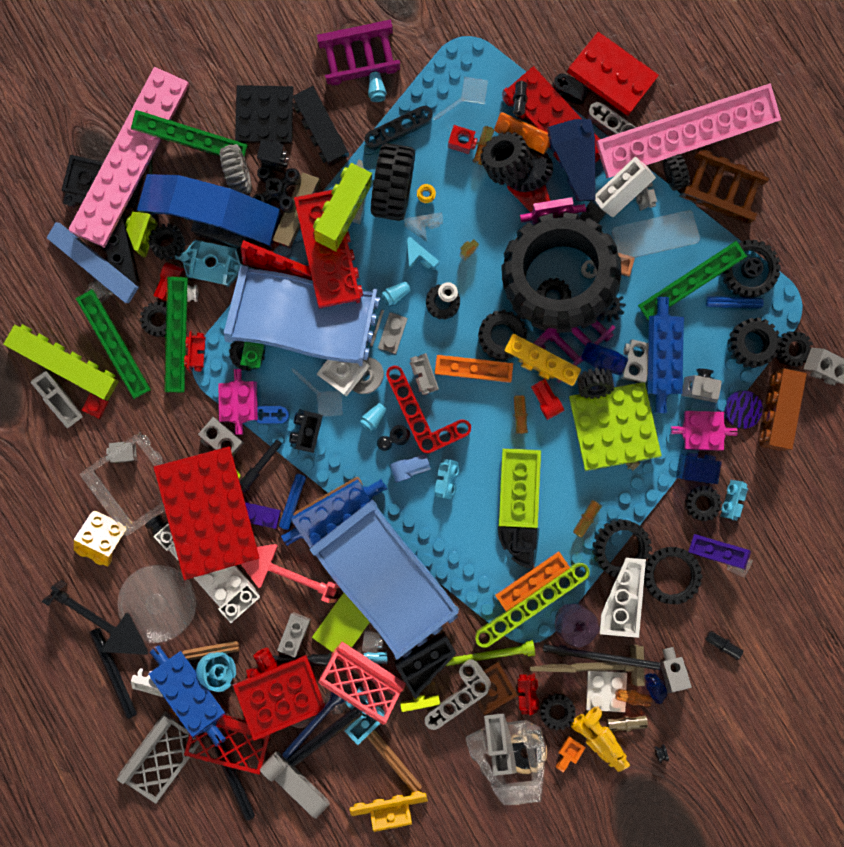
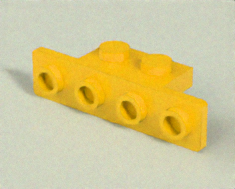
[504,334,581,386]
[349,791,428,832]

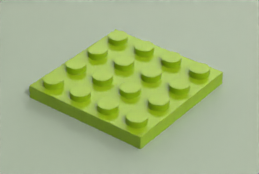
[569,383,662,471]

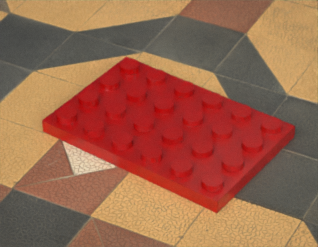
[153,446,260,580]

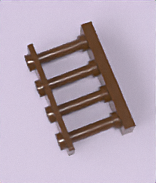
[679,150,769,224]

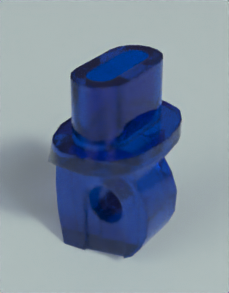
[644,673,668,704]

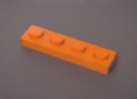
[435,355,513,383]
[495,551,570,611]

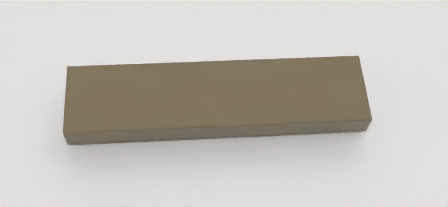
[272,173,321,248]

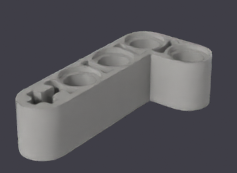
[587,102,658,136]
[425,659,491,730]
[260,751,330,819]

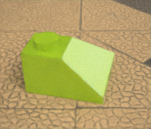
[126,212,158,258]

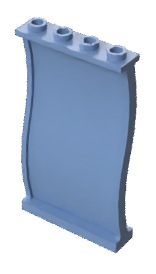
[224,265,380,367]
[309,499,459,659]

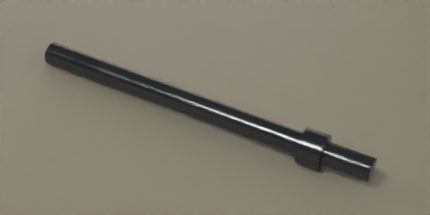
[543,644,661,670]

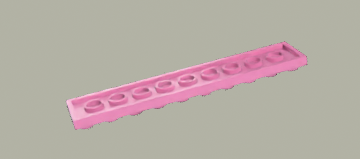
[68,67,189,248]
[595,83,781,178]

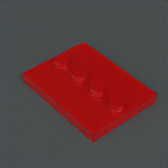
[567,32,659,116]
[233,655,325,741]

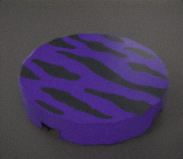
[724,390,763,429]

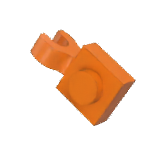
[555,736,586,773]

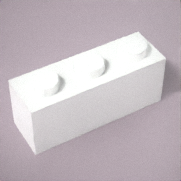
[595,156,656,217]

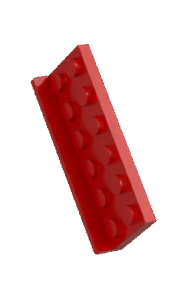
[502,66,601,163]
[294,190,363,308]

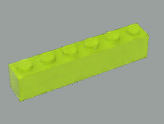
[3,324,119,401]

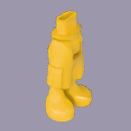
[570,706,630,772]

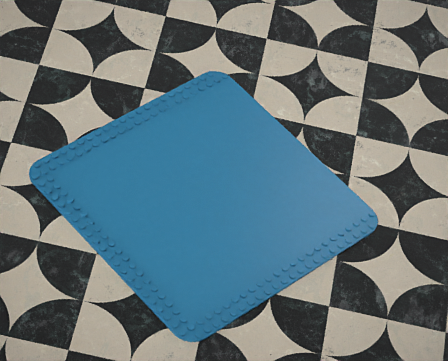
[192,36,802,643]

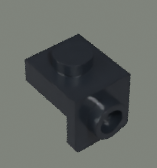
[579,201,606,224]

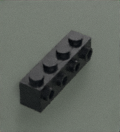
[292,86,349,167]
[103,212,141,287]

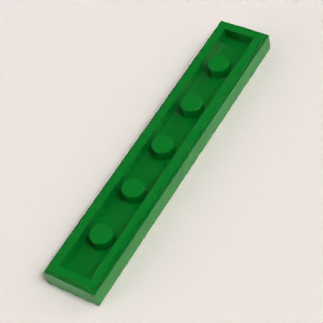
[131,110,247,157]
[638,240,747,321]
[164,277,188,393]
[75,289,151,399]

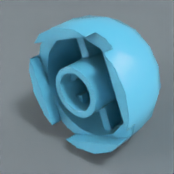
[196,652,236,692]

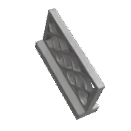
[117,711,203,804]

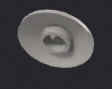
[352,357,384,394]

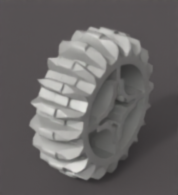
[219,144,252,195]

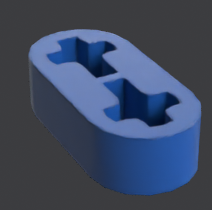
[254,406,290,424]

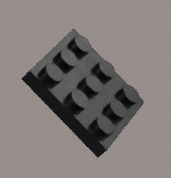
[235,85,294,144]

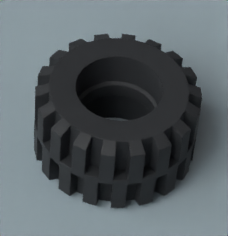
[480,132,533,185]
[478,310,527,360]
[727,318,781,368]

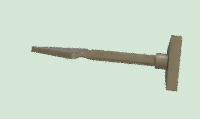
[530,645,645,686]

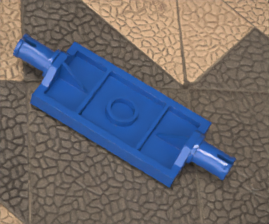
[648,297,684,413]
[281,479,387,548]
[148,645,226,747]

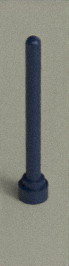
[282,687,346,759]

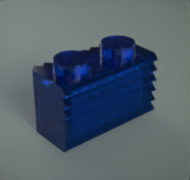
[581,342,628,376]
[676,452,722,484]

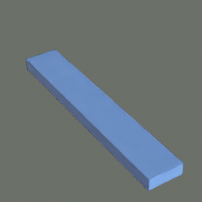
[47,222,139,303]

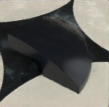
[498,526,539,569]

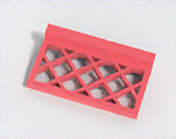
[318,642,406,725]

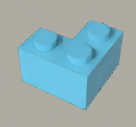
[344,686,385,745]

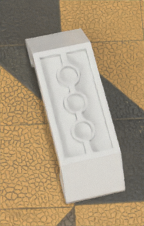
[153,524,260,623]

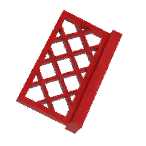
[184,715,270,775]

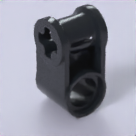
[552,73,589,105]

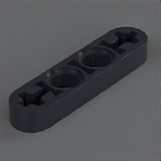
[364,106,433,150]

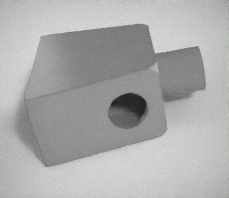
[681,375,722,403]
[660,647,692,693]

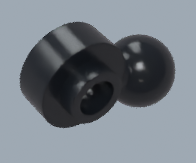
[377,425,410,451]

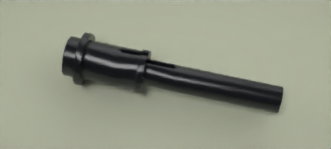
[239,439,283,492]
[273,653,335,666]

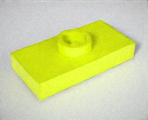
[401,694,440,712]

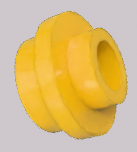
[417,184,436,203]

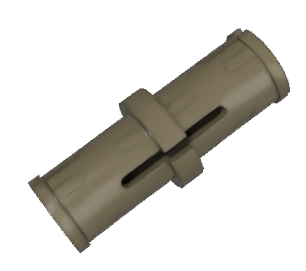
[607,715,648,732]

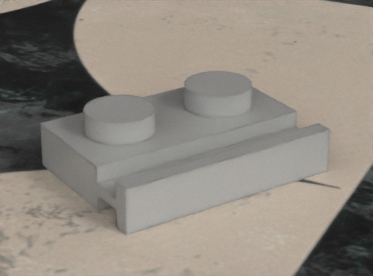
[370,310,408,354]

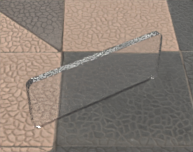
[612,210,700,260]

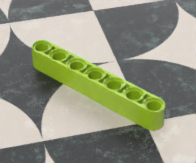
[475,563,590,648]

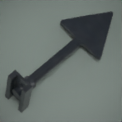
[42,580,149,655]

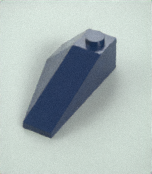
[547,119,596,201]

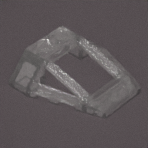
[465,720,546,805]

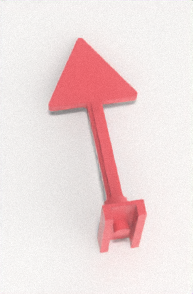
[241,544,340,603]

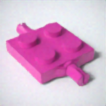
[520,197,586,225]
[218,369,258,435]
[670,411,737,451]

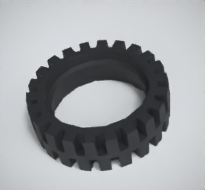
[721,240,781,297]
[592,519,652,577]
[644,547,702,604]

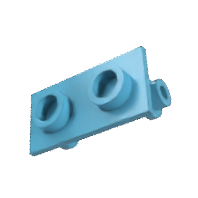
[434,459,459,500]
[720,480,749,521]

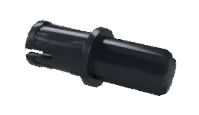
[513,81,528,117]
[705,631,744,660]

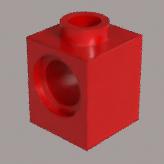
[448,125,478,154]

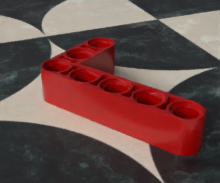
[386,365,471,454]

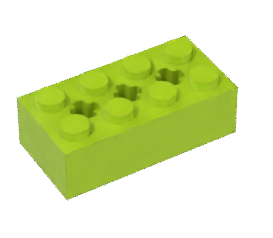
[313,163,372,251]

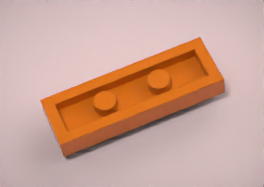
[494,112,550,154]

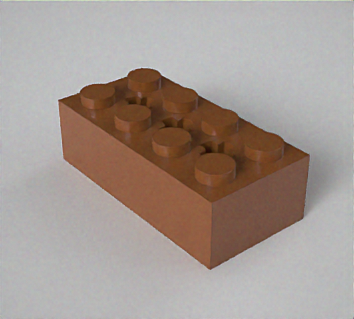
[758,368,807,451]

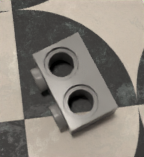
[619,339,649,383]
[804,347,844,386]
[198,417,245,456]
[277,612,311,657]

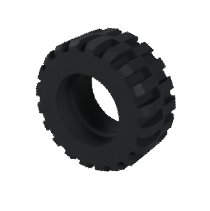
[370,143,415,221]

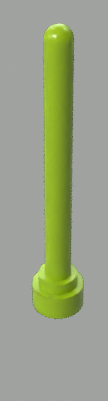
[446,640,535,666]

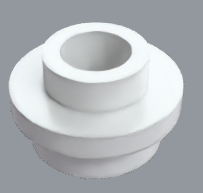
[438,283,458,302]

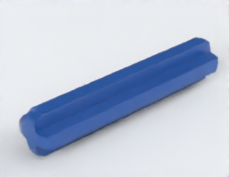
[706,296,764,309]
[279,474,306,530]

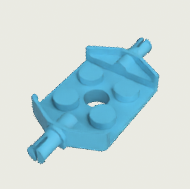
[170,240,254,287]

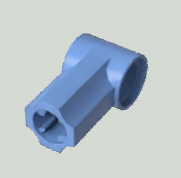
[390,454,431,483]

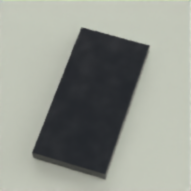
[61,154,145,209]

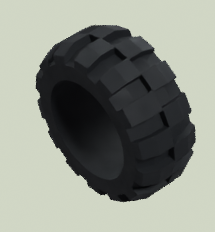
[501,212,621,333]

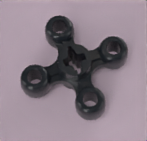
[252,166,301,213]

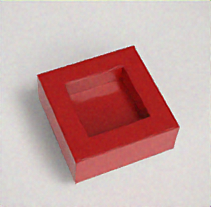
[82,393,109,419]

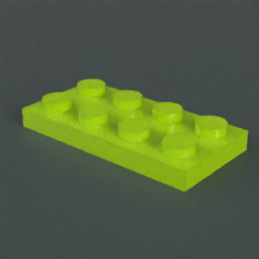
[499,448,541,528]

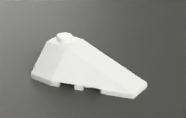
[599,558,646,638]

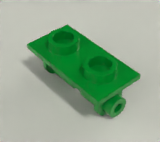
[240,342,264,369]

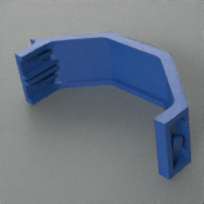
[137,174,281,249]

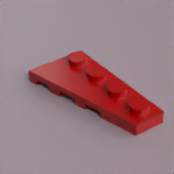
[241,240,312,281]

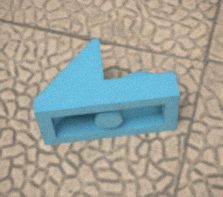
[407,237,439,270]

